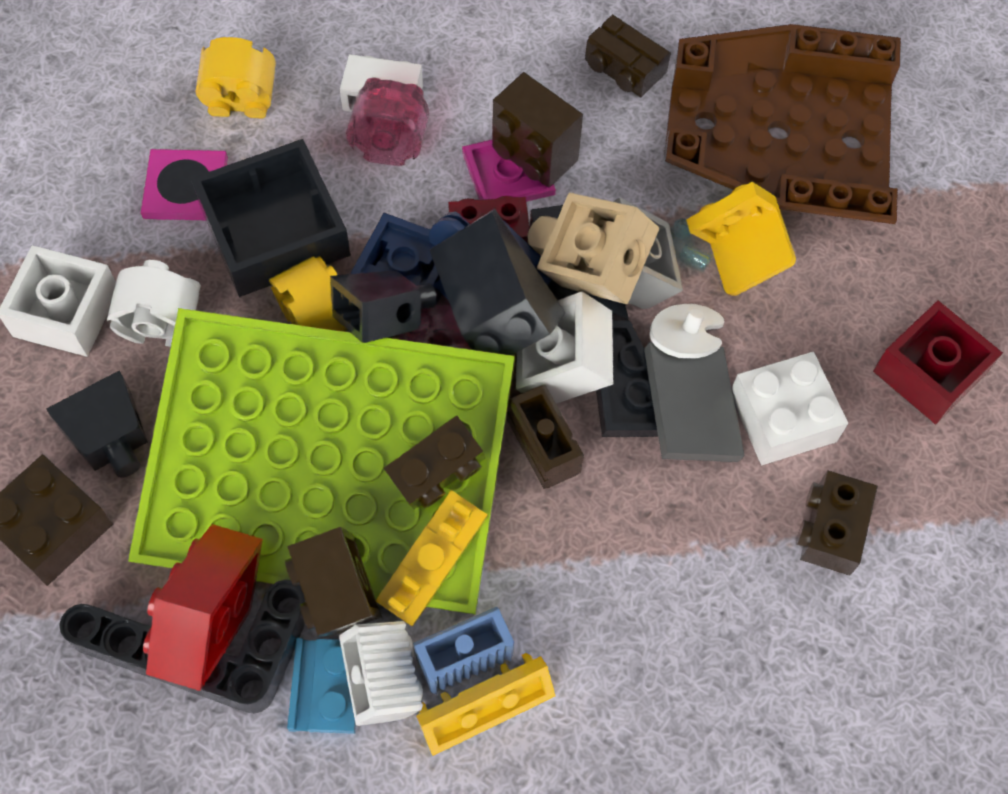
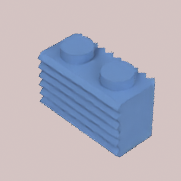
[413,607,514,695]

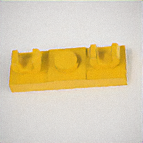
[375,490,488,627]
[416,653,556,756]

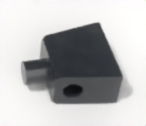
[330,271,436,343]
[46,371,148,478]

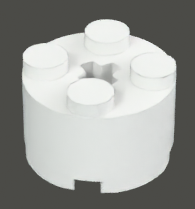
[107,260,201,347]

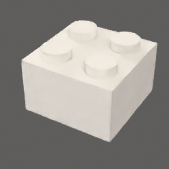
[0,245,116,357]
[516,291,613,404]
[732,352,848,466]

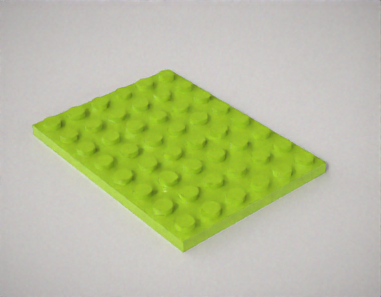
[128,308,515,615]

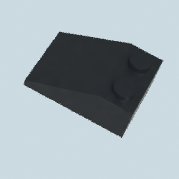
[429,209,566,355]

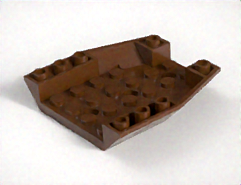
[664,24,901,224]

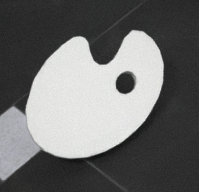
[650,304,724,359]

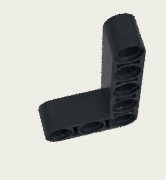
[59,579,306,714]

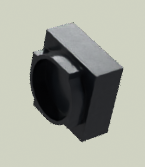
[191,139,351,297]

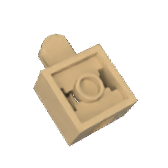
[528,192,659,305]

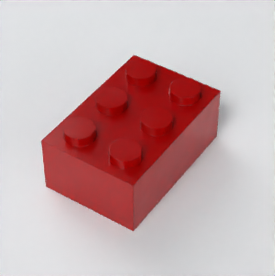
[143,524,263,691]

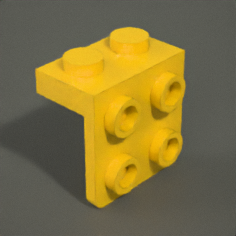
[686,182,796,296]

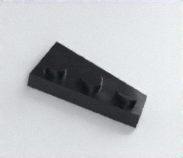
[596,320,658,437]

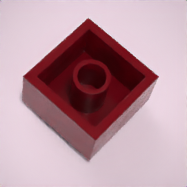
[873,300,1003,425]

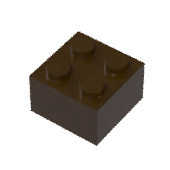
[492,72,583,188]
[0,454,113,586]
[285,527,382,636]

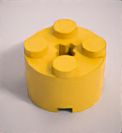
[195,37,276,119]
[269,256,347,332]

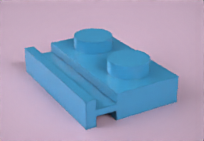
[287,638,356,734]

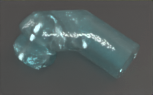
[670,218,713,273]

